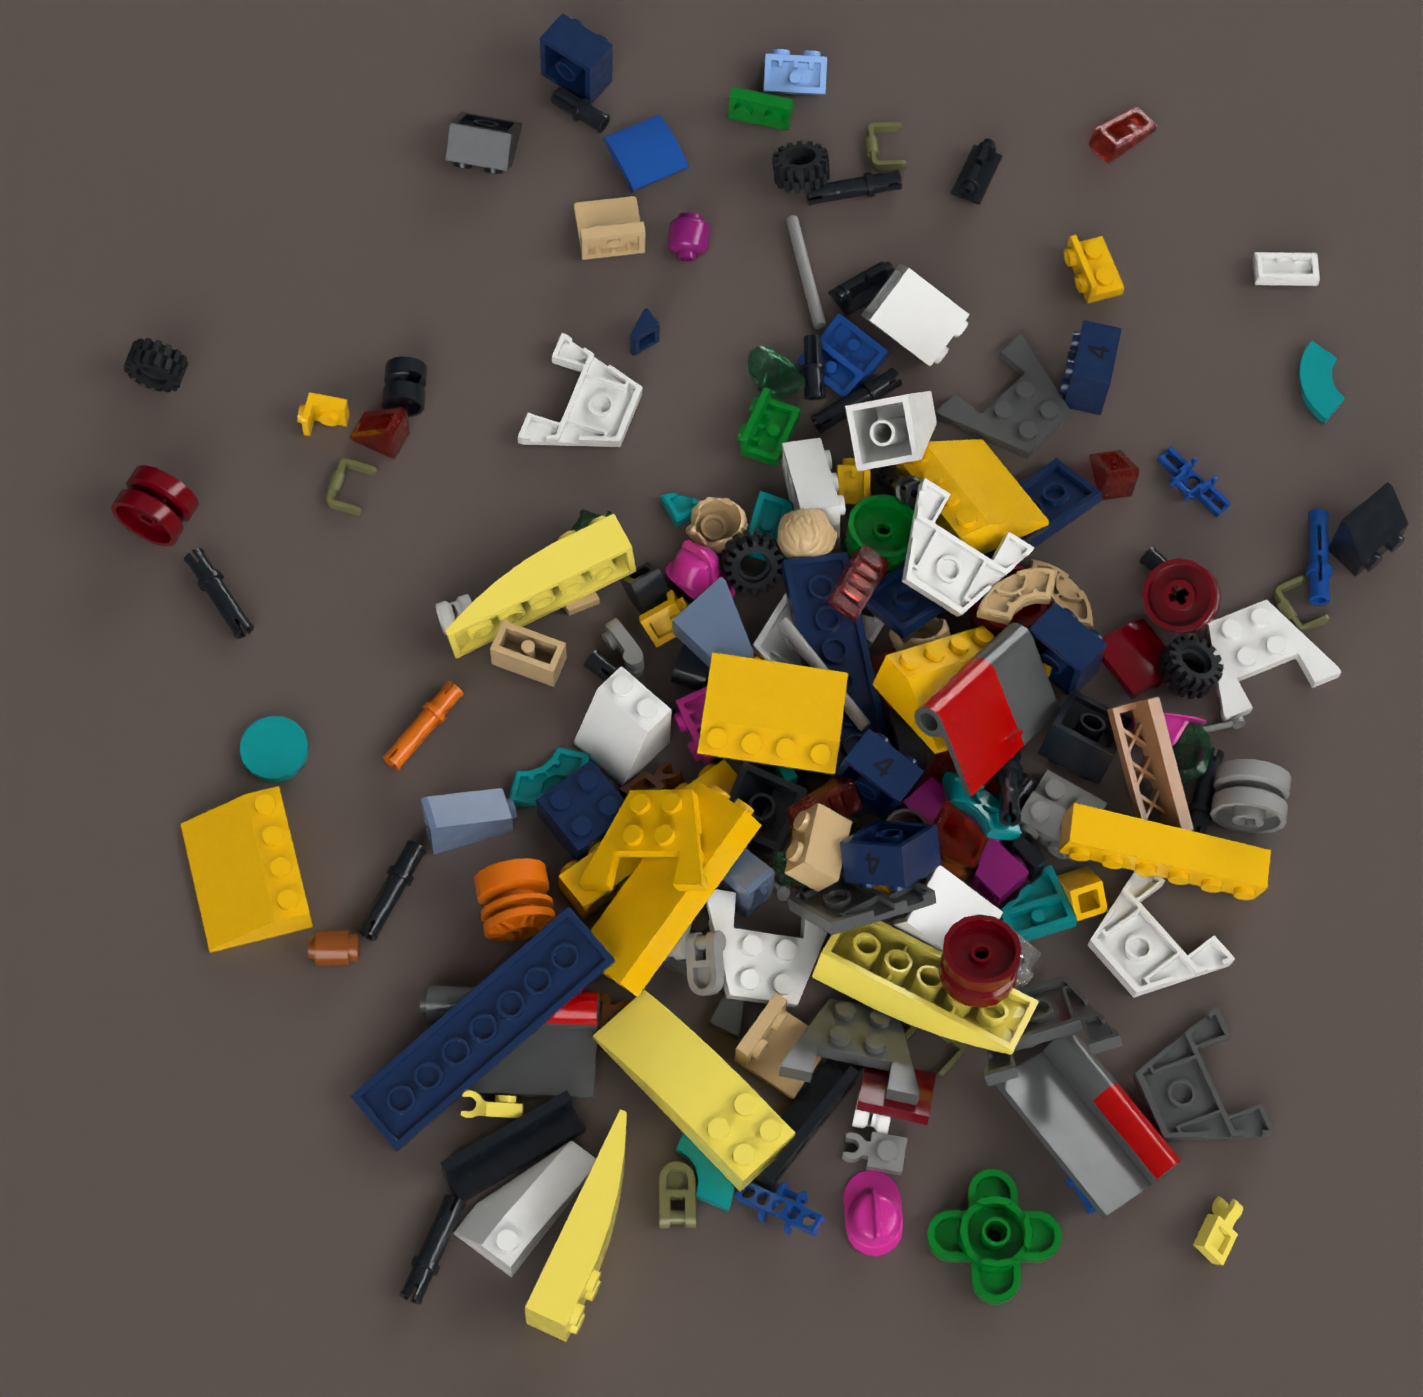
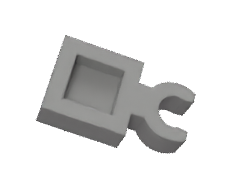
[842,1132,907,1176]

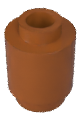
[308,930,360,966]

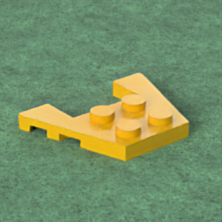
[579,789,708,891]

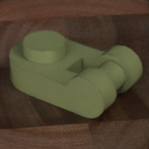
[659,1161,696,1228]

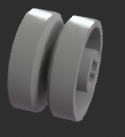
[1210,759,1292,834]

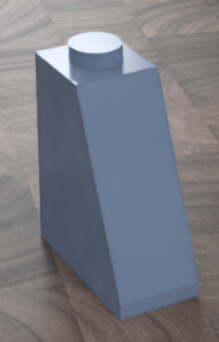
[672,577,754,668]
[420,788,517,855]
[717,848,775,918]

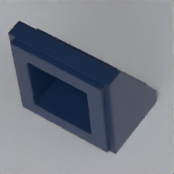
[630,308,659,356]

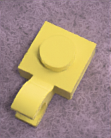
[461,1090,524,1118]
[1193,1196,1243,1265]

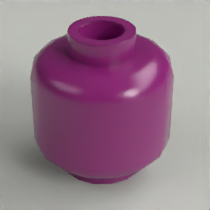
[667,212,711,262]

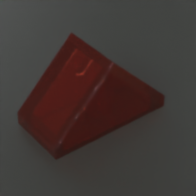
[349,407,410,460]
[1089,450,1139,500]
[933,800,989,868]

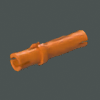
[382,681,464,771]

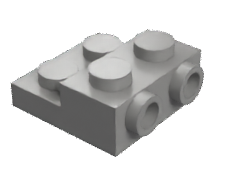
[1018,769,1107,862]

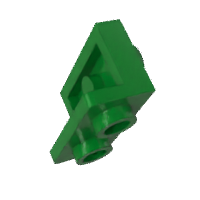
[728,87,794,131]
[737,387,801,467]

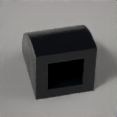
[620,562,669,615]

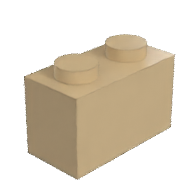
[490,620,567,687]
[784,803,852,892]

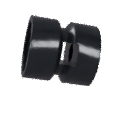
[382,356,427,417]

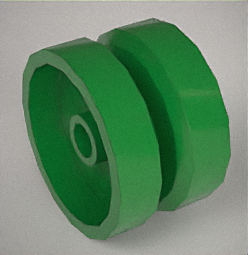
[842,494,914,580]

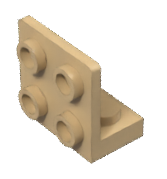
[574,196,645,260]
[734,992,823,1099]

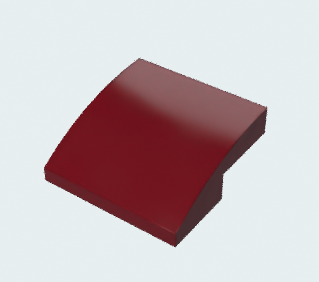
[1102,618,1167,699]
[856,1066,936,1125]

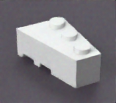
[782,438,846,554]

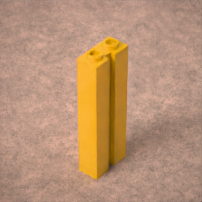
[590,782,762,997]

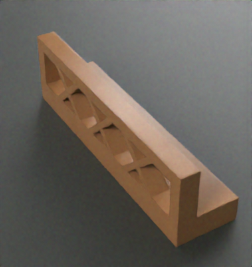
[1107,697,1194,831]

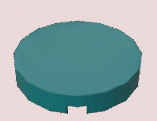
[239,716,309,783]

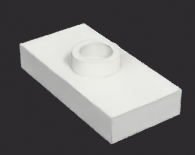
[1252,252,1320,286]

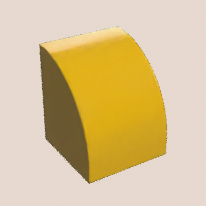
[1057,866,1108,921]

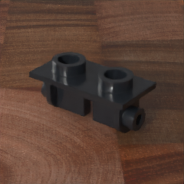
[951,139,1003,205]
[828,261,894,316]

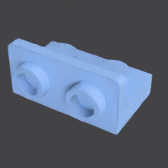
[763,49,827,96]

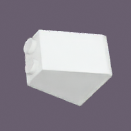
[861,264,970,367]
[845,391,937,471]
[574,666,672,786]
[881,865,1003,952]

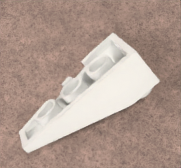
[454,1140,596,1277]

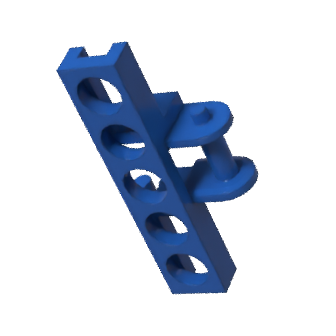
[1157,446,1231,518]
[734,1182,825,1237]

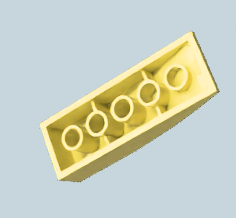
[445,514,637,659]
[812,921,1039,1055]
[593,990,795,1192]
[525,1109,627,1342]

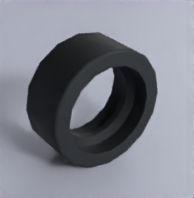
[885,710,926,771]

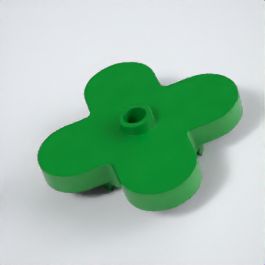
[926,1169,1062,1305]

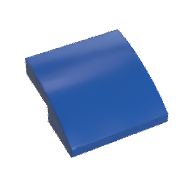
[603,114,689,193]
[796,313,890,397]

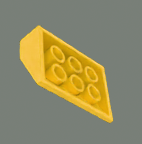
[896,439,1049,554]
[872,626,994,754]
[697,652,848,775]
[181,786,313,953]

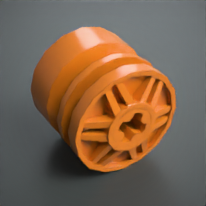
[474,858,556,942]

